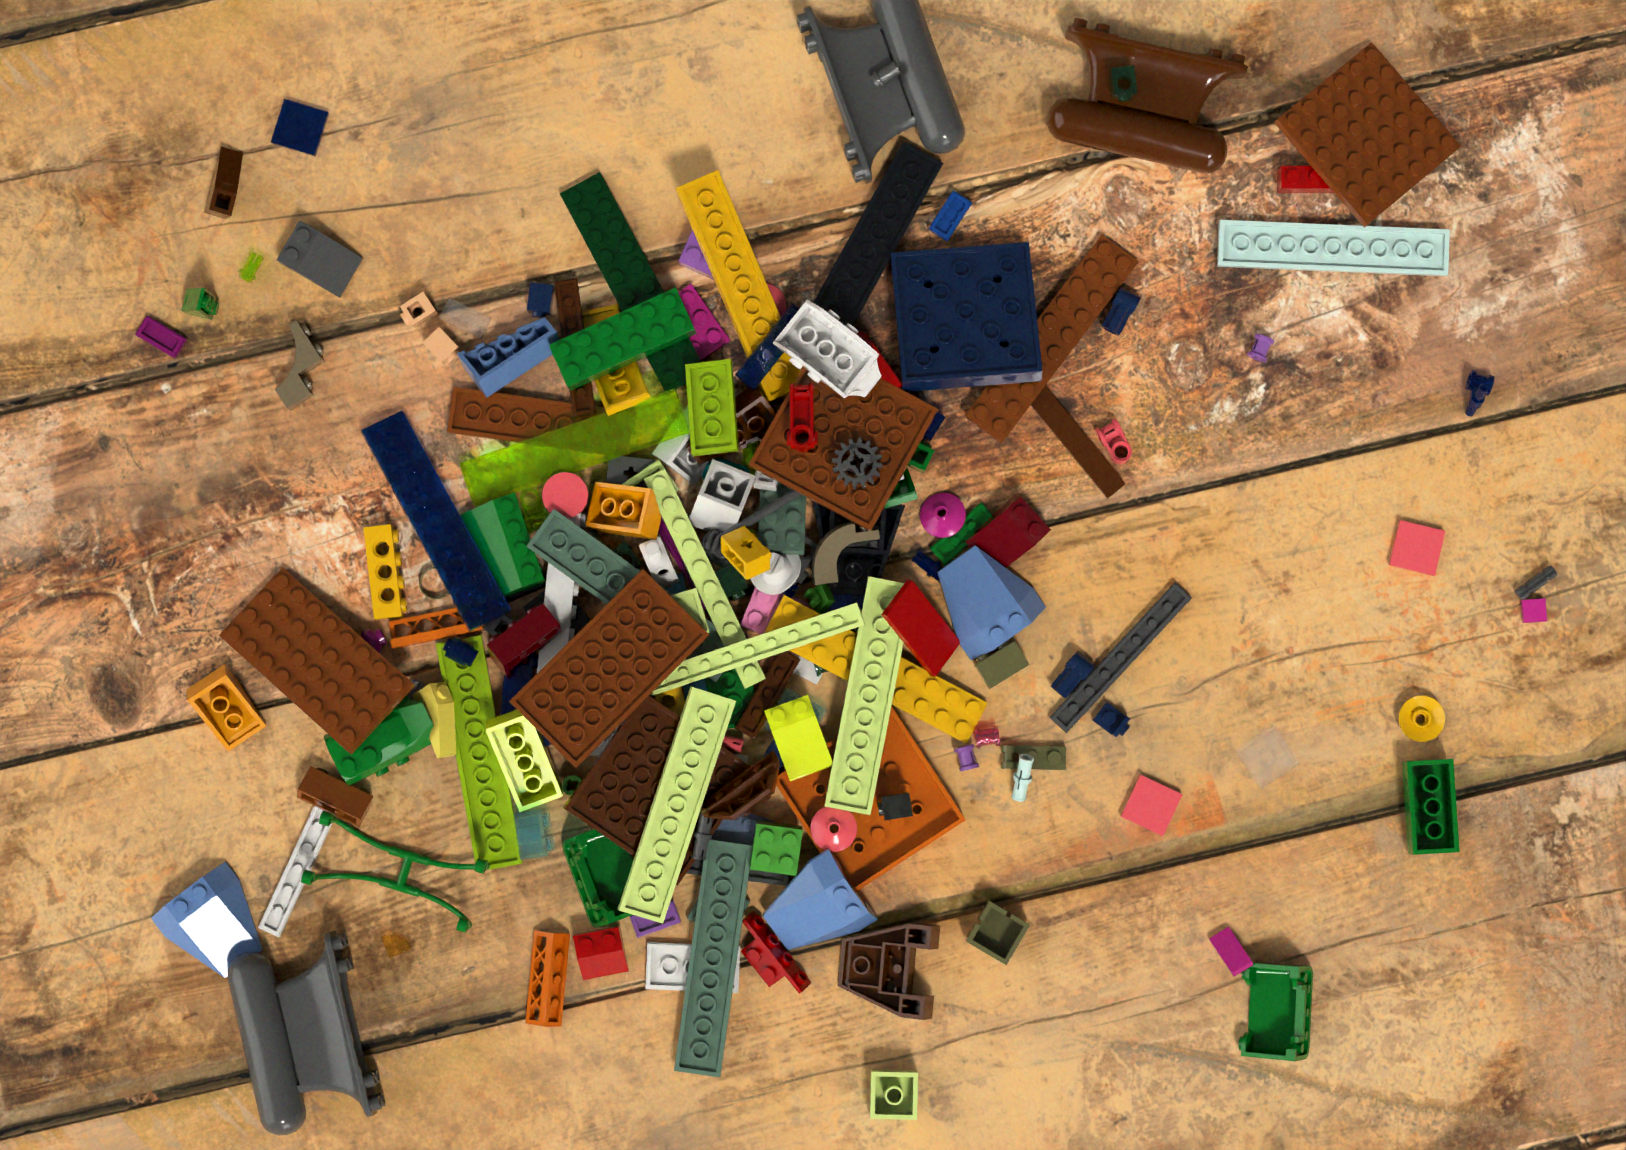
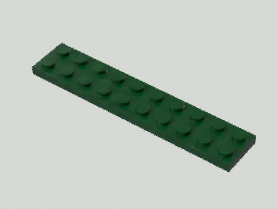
[560,172,701,395]

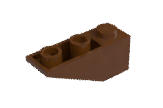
[204,146,243,219]

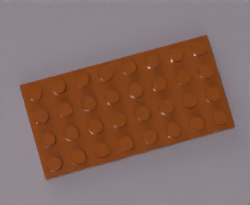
[219,567,415,755]
[509,569,709,768]

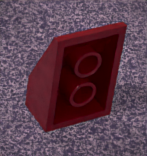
[965,495,1051,568]

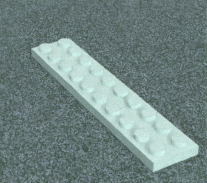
[1217,220,1450,276]

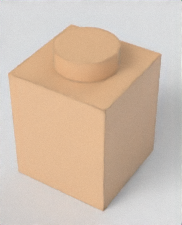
[423,327,461,365]

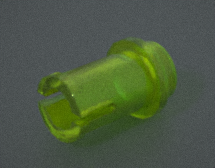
[239,252,264,283]

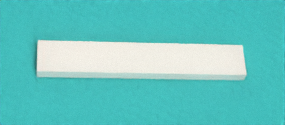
[258,806,336,937]

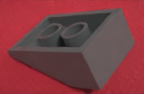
[277,220,363,298]

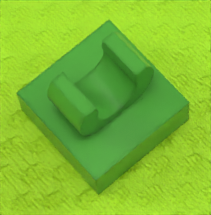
[804,584,836,614]

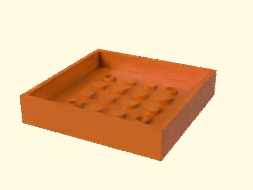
[776,706,966,892]

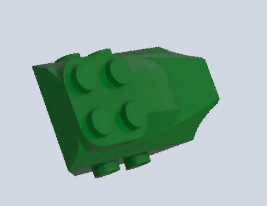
[324,695,434,786]

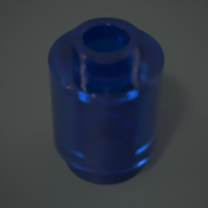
[443,636,479,667]

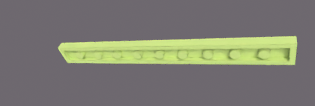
[643,469,766,689]
[649,602,865,696]

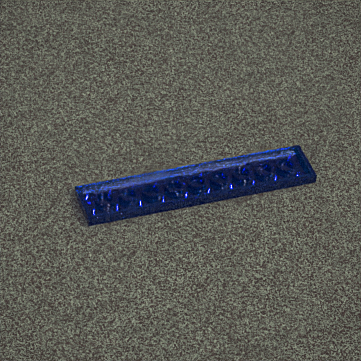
[361,410,511,632]

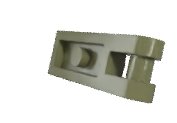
[1001,745,1066,770]

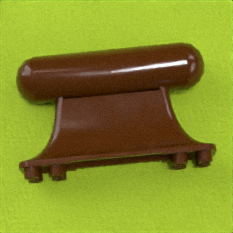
[1047,18,1248,173]

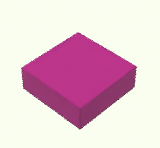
[1521,598,1547,623]

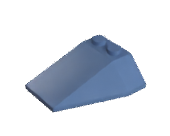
[937,545,1046,660]
[763,848,878,950]
[151,862,263,978]

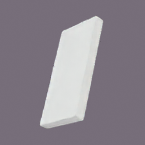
[645,942,740,993]

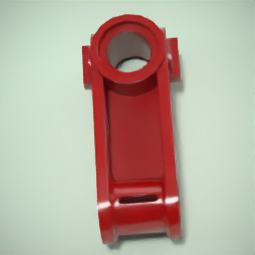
[787,382,818,452]

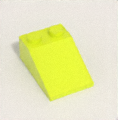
[764,695,833,781]

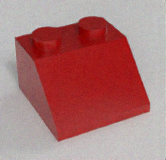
[573,925,629,980]

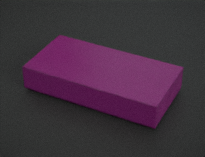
[135,316,187,359]

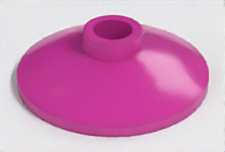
[920,493,966,538]

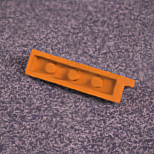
[389,603,485,649]
[525,930,570,1027]

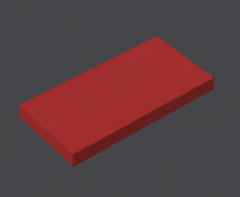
[881,580,960,677]

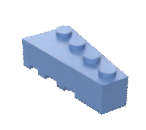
[456,317,560,397]

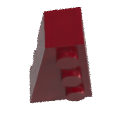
[487,603,562,680]

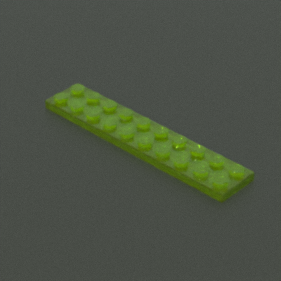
[459,389,690,507]

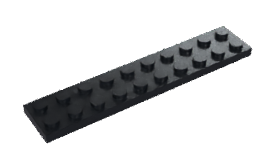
[813,141,943,326]

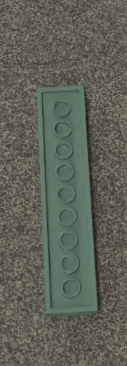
[526,509,724,683]
[674,839,753,1078]

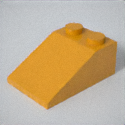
[186,664,266,751]

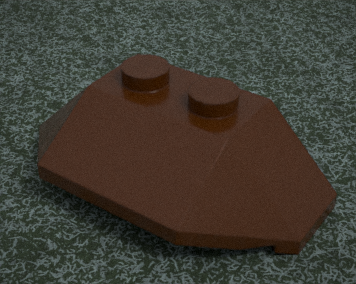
[700,750,780,820]

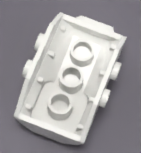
[773,300,882,398]

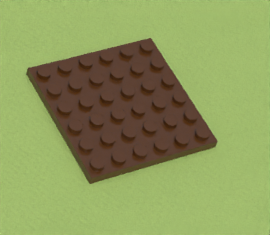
[563,696,751,886]

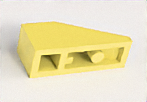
[412,681,456,758]

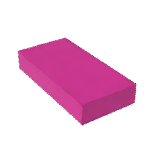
[1209,927,1253,977]

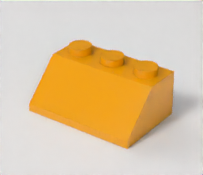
[585,482,661,540]

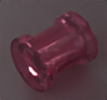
[974,726,1000,749]

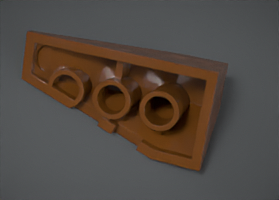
[686,383,777,464]

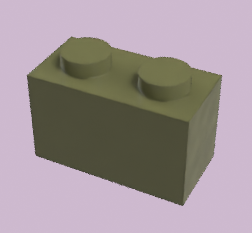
[974,640,1030,689]

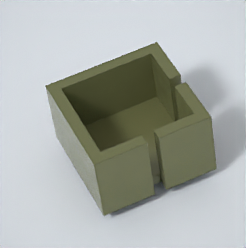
[965,900,1030,965]

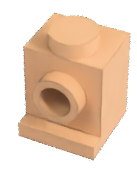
[400,292,438,328]

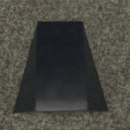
[813,501,905,595]

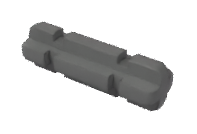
[1515,566,1557,600]

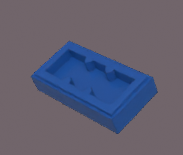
[928,190,972,242]

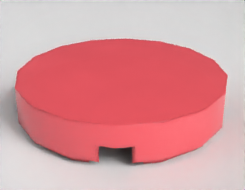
[542,472,589,519]

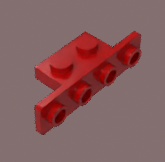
[741,911,811,994]

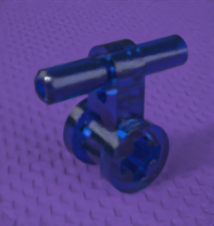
[1465,369,1495,417]

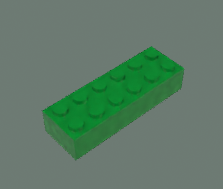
[549,287,697,391]

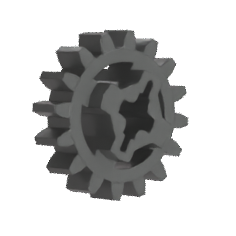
[832,438,883,490]

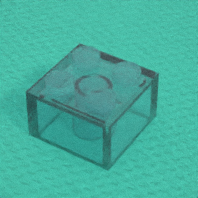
[514,809,555,860]

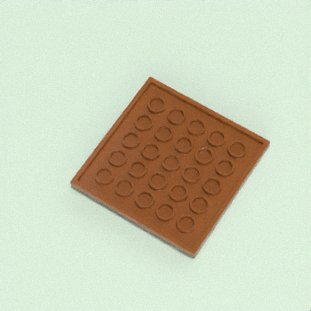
[1274,42,1461,228]
[748,367,938,531]

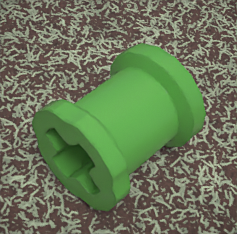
[562,775,582,795]

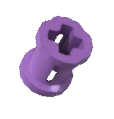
[1247,333,1274,363]
[954,744,979,772]

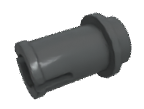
[870,61,901,88]

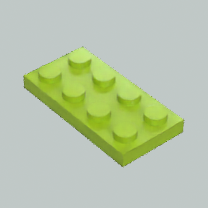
[685,359,739,457]

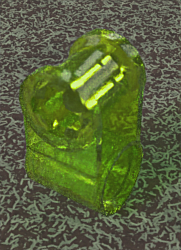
[520,488,549,534]

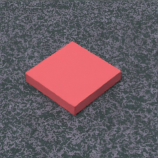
[1389,520,1445,576]
[1121,775,1183,836]

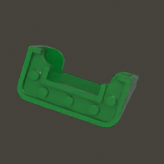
[562,829,633,928]
[1238,962,1313,1061]

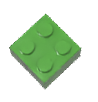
[750,820,803,876]

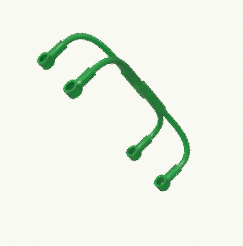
[301,811,490,933]

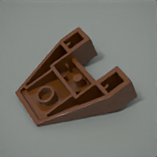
[838,923,940,1020]

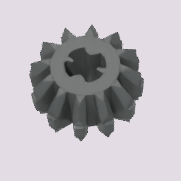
[701,529,731,567]

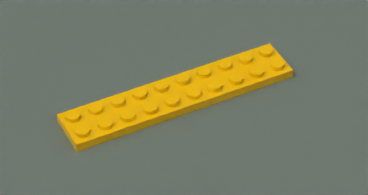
[675,170,802,401]
[763,595,988,744]

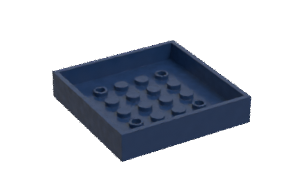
[891,242,1042,392]

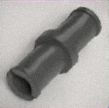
[691,811,713,860]

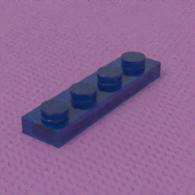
[735,304,799,390]

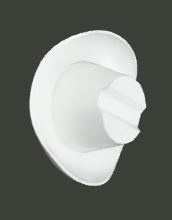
[750,552,801,595]

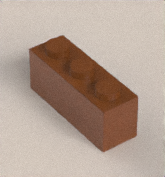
[297,766,373,827]

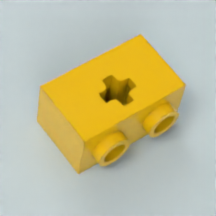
[721,526,771,580]

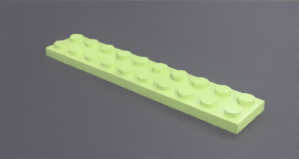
[824,576,904,815]
[618,686,736,924]

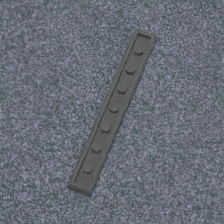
[1049,583,1192,733]

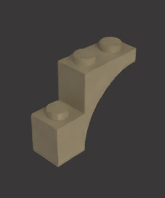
[275,320,325,411]

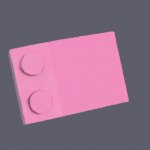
[740,587,814,634]

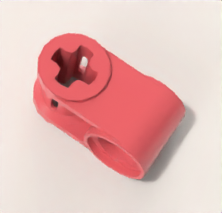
[1095,418,1132,465]

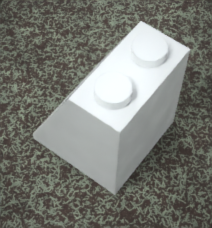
[689,459,756,532]

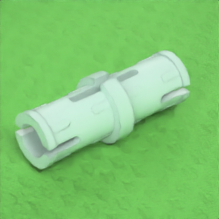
[1011,754,1034,802]

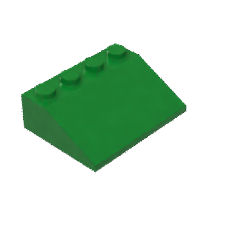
[452,492,546,605]

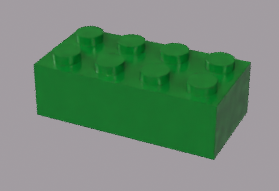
[1402,759,1460,855]

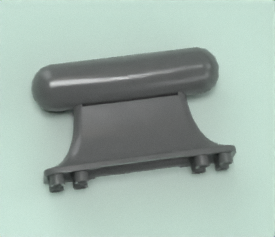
[796,0,965,184]
[227,931,385,1136]

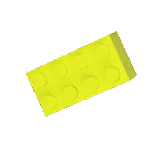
[485,710,563,812]

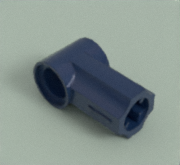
[1101,287,1141,336]
[1050,651,1096,699]

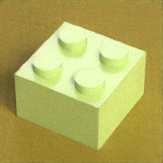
[870,1069,918,1120]

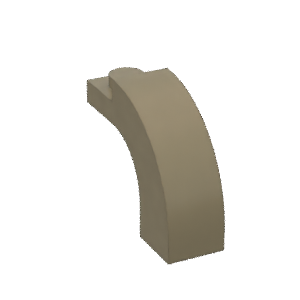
[811,522,880,585]

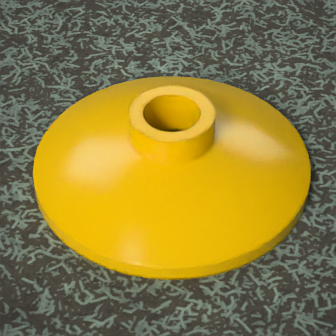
[1398,696,1445,742]

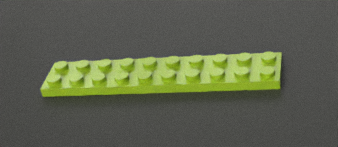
[436,635,523,870]

